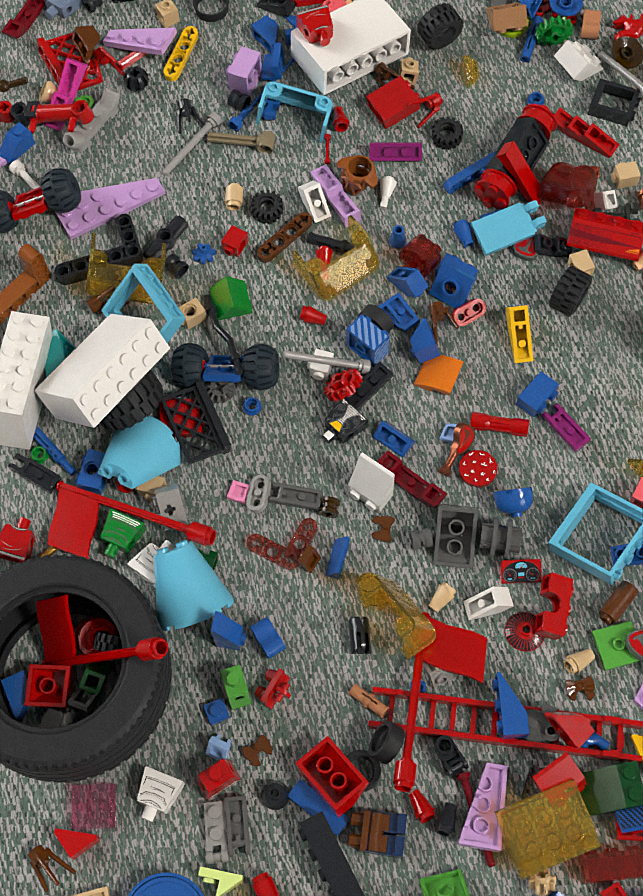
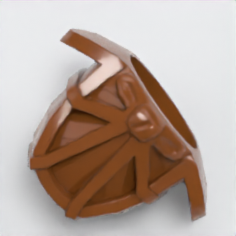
[337,155,378,196]

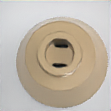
[39,81,58,104]

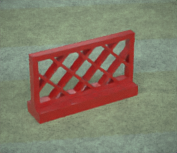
[37,32,103,90]

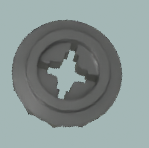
[205,381,235,403]

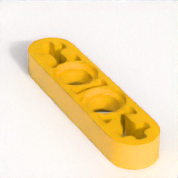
[164,26,199,81]

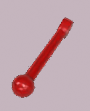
[324,134,331,165]

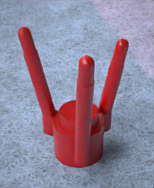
[92,46,124,79]
[409,92,443,128]

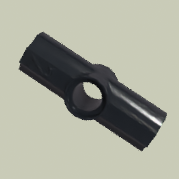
[143,215,189,264]

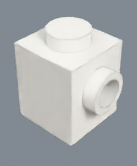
[307,349,334,381]

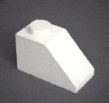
[298,180,331,223]
[463,586,514,620]

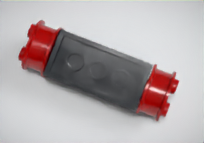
[474,104,558,209]

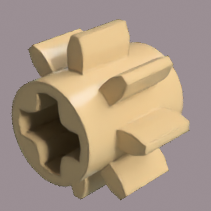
[529,868,556,896]

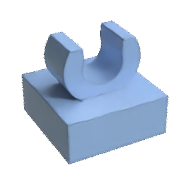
[205,734,231,761]

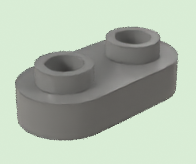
[246,474,271,513]

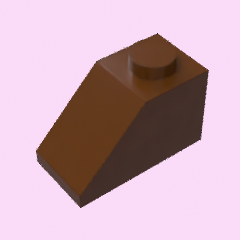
[72,25,100,63]

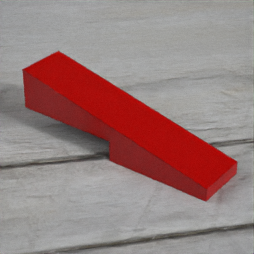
[496,141,545,205]

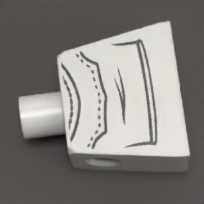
[127,540,175,587]
[137,766,185,822]

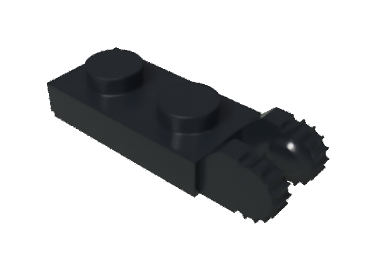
[8,453,62,494]

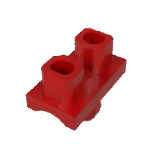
[254,668,291,710]

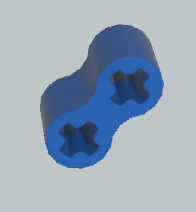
[250,617,286,659]

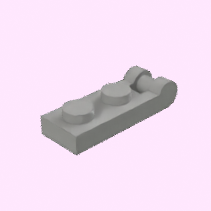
[204,801,229,864]

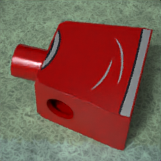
[297,5,333,46]
[0,517,36,563]

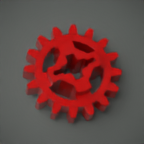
[323,368,363,402]

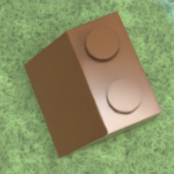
[485,2,528,33]

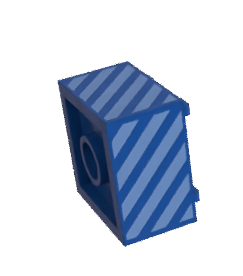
[346,314,390,368]

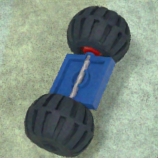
[171,343,279,391]

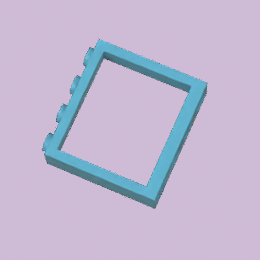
[101,264,186,343]
[548,483,643,585]

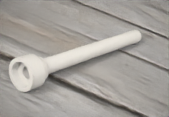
[9,160,40,189]

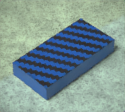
[615,806,643,833]

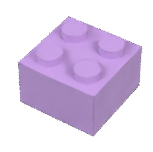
[226,46,262,96]

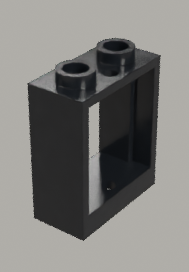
[588,78,641,127]

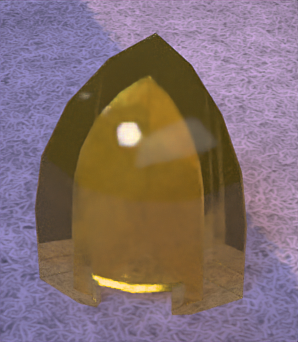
[461,55,480,87]

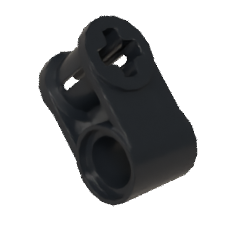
[434,735,469,778]

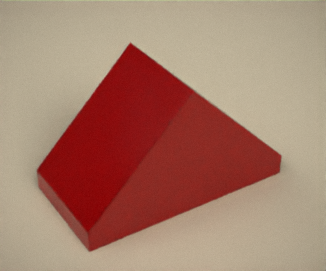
[54,828,100,860]

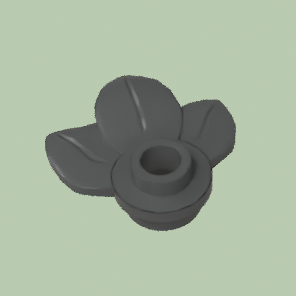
[525,703,560,742]

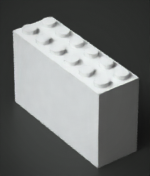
[291,0,411,95]
[0,311,52,450]
[34,314,170,428]

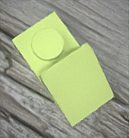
[198,867,244,896]

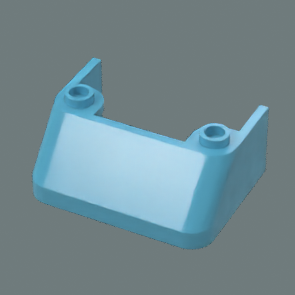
[255,81,333,143]

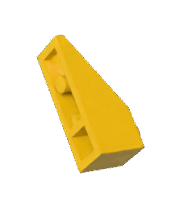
[505,305,534,363]

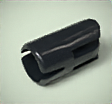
[349,616,371,654]

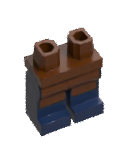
[348,810,407,859]

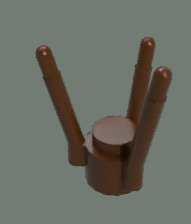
[374,62,415,89]
[86,275,130,314]
[429,302,459,346]
[28,845,76,892]

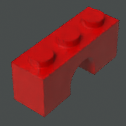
[533,572,574,640]

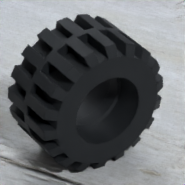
[417,3,464,50]
[549,265,592,317]

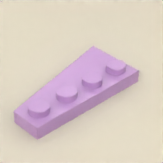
[103,28,177,55]
[457,762,508,852]

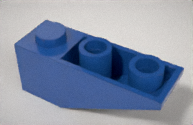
[492,672,530,739]

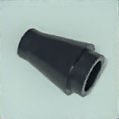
[434,802,457,837]

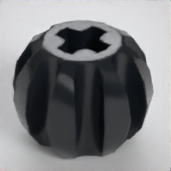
[123,66,149,92]

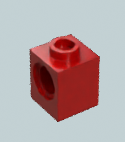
[221,225,249,257]

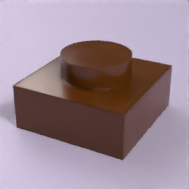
[298,545,321,574]

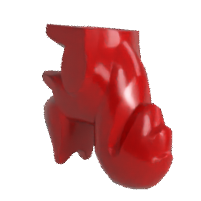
[613,14,643,41]

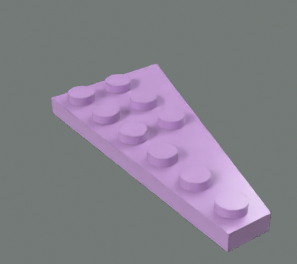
[55,178,166,240]

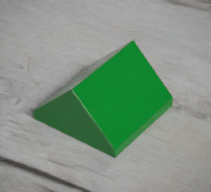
[210,276,253,321]

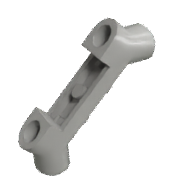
[63,87,121,152]

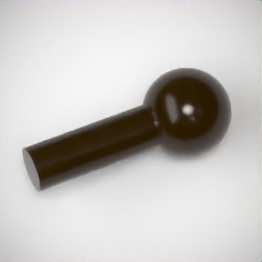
[0,77,28,92]

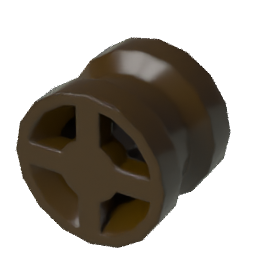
[319,496,340,518]

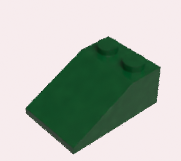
[575,761,643,818]

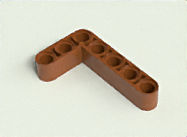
[0,244,51,325]

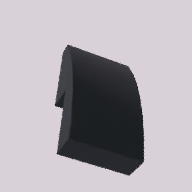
[534,233,572,258]

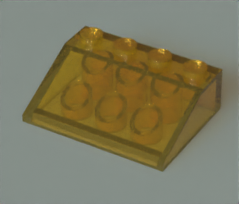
[495,779,601,880]

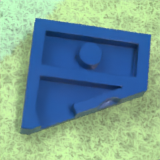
[378,292,420,332]

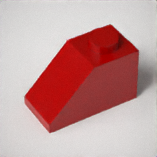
[543,712,595,749]

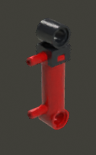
[10,100,94,134]

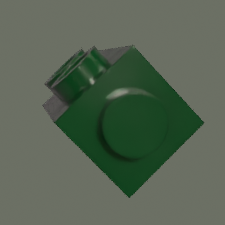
[79,661,113,695]

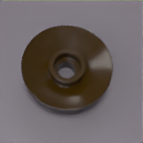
[612,36,643,69]

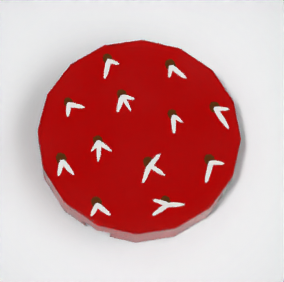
[459,450,497,488]

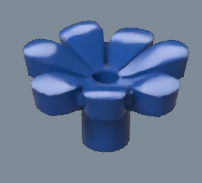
[192,243,216,265]

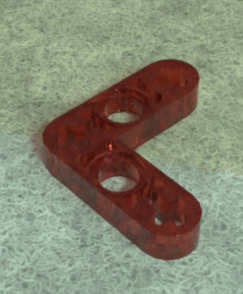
[247,518,318,570]

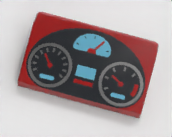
[500,559,541,584]

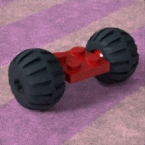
[0,168,81,233]

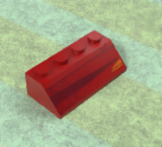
[566,208,643,262]

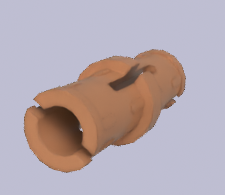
[349,684,390,718]

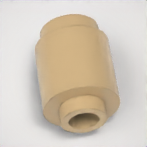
[225,183,243,211]

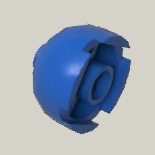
[493,487,533,517]

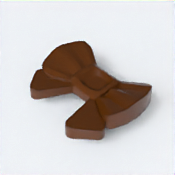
[371,515,395,542]
[565,676,595,701]
[242,735,273,766]

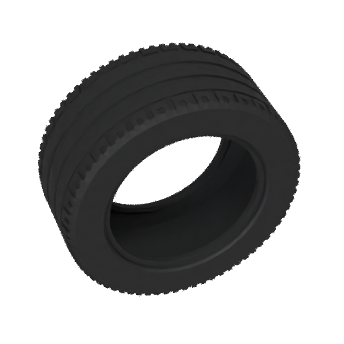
[0,554,172,783]

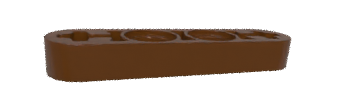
[257,212,312,263]

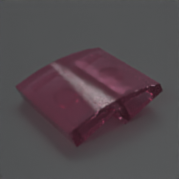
[71,784,116,830]

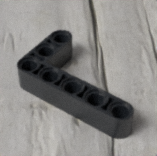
[55,214,143,285]

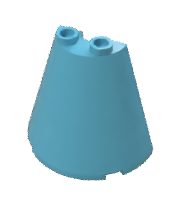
[98,416,182,489]
[153,540,234,631]

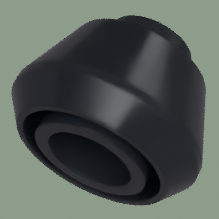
[261,781,290,810]

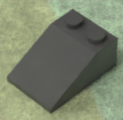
[433,504,478,569]

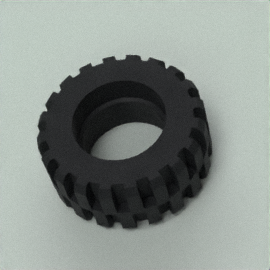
[99,369,163,431]

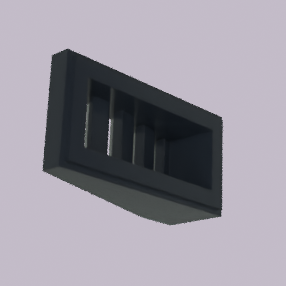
[257,0,295,17]

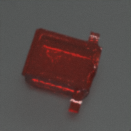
[537,162,600,211]

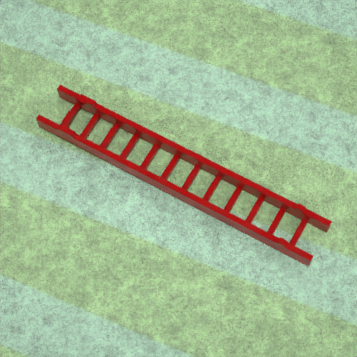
[368,687,643,764]

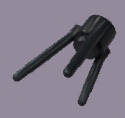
[176,98,204,134]

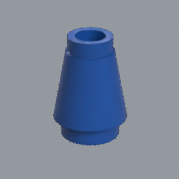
[453,219,474,248]
[389,225,407,249]

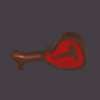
[439,422,475,477]

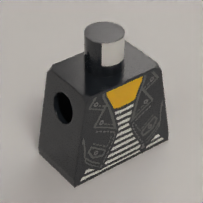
[322,399,368,444]

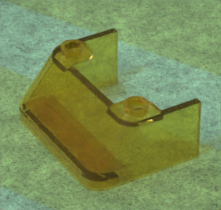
[292,215,380,301]
[86,233,166,304]

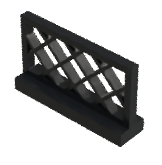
[161,380,231,465]

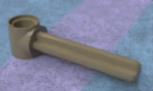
[207,131,276,154]

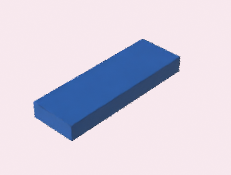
[289,779,350,837]

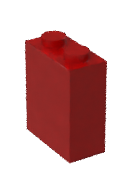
[366,75,421,129]

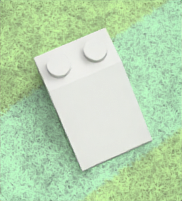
[348,453,395,513]

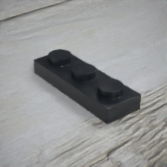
[344,362,393,410]

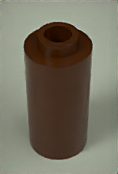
[599,580,639,625]

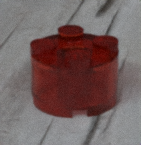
[399,233,442,278]

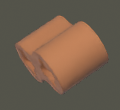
[580,9,601,40]

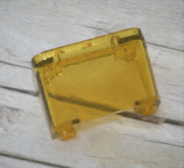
[354,572,436,660]

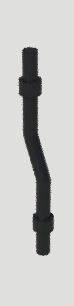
[204,294,243,375]

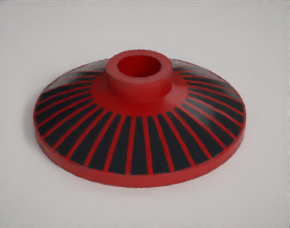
[505,612,545,652]

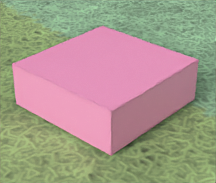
[227,480,250,504]

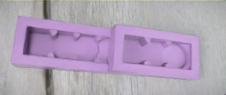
[310,165,362,227]

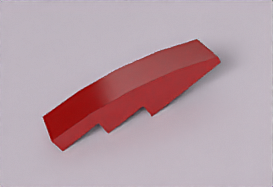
[554,107,620,158]

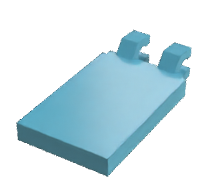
[471,200,547,256]

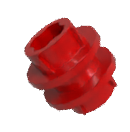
[74,617,118,655]

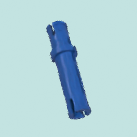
[520,16,543,63]

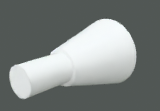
[380,176,397,209]

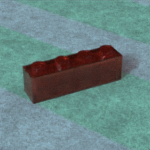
[579,845,643,884]

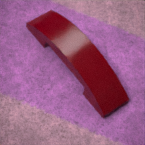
[2,0,45,39]
[377,450,447,509]

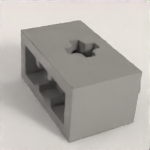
[152,483,188,531]

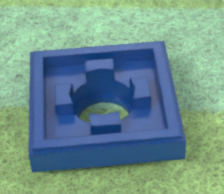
[429,261,476,308]

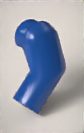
[581,732,610,750]

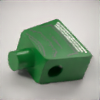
[101,509,146,559]

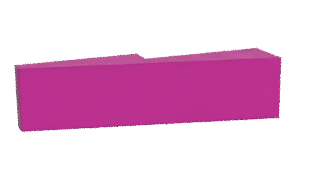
[45,58,87,131]

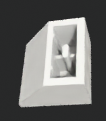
[554,40,604,81]

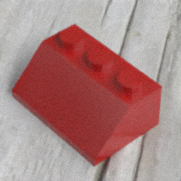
[295,736,369,818]

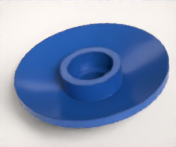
[549,0,583,16]

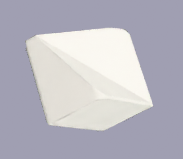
[593,190,618,211]

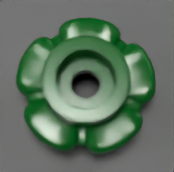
[30,446,49,464]

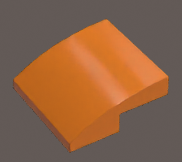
[414,355,464,396]

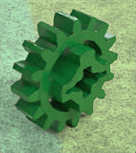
[536,16,573,46]

